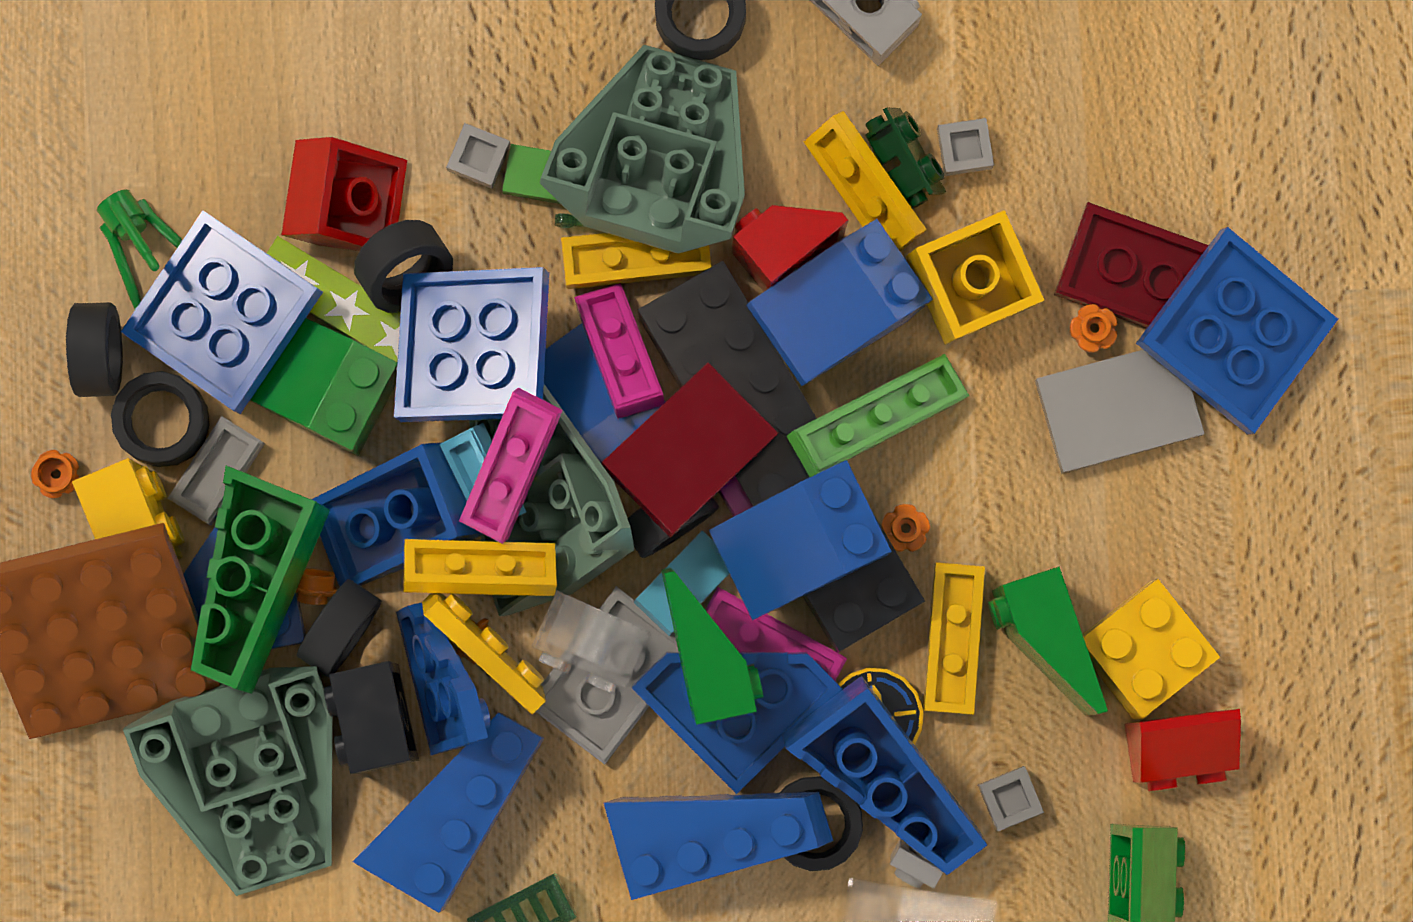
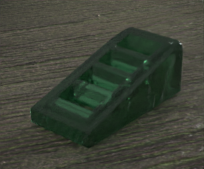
[467,872,578,922]

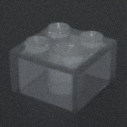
[532,591,651,694]

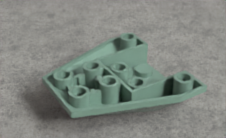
[540,45,745,254]
[469,385,634,616]
[123,666,332,896]

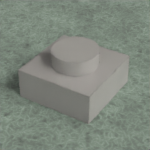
[937,118,994,176]
[446,123,511,189]
[977,766,1044,831]
[890,839,943,889]

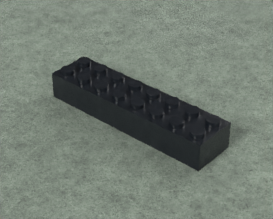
[638,261,925,653]

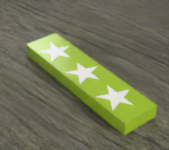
[267,236,401,362]

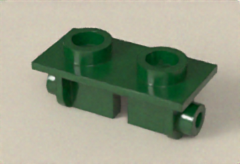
[865,107,946,209]

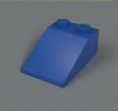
[746,219,933,386]
[544,323,666,481]
[311,442,484,587]
[709,460,891,621]

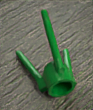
[97,189,182,310]

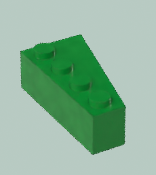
[191,465,330,694]

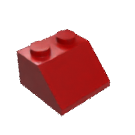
[281,137,408,251]
[732,205,849,292]
[1124,709,1241,791]

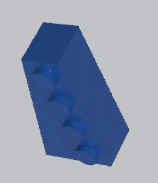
[782,676,987,875]
[352,712,544,913]
[604,792,833,900]

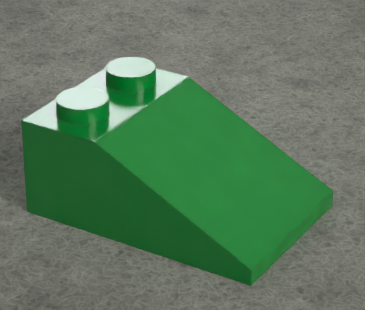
[250,318,397,456]
[988,566,1108,715]
[661,568,763,725]
[1108,824,1185,922]

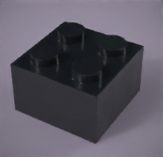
[324,661,419,774]

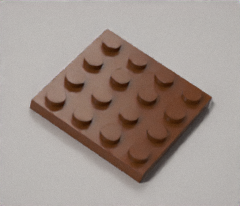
[0,523,221,739]

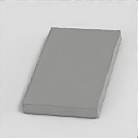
[1035,350,1204,474]
[536,587,678,765]

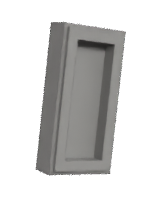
[168,416,265,526]

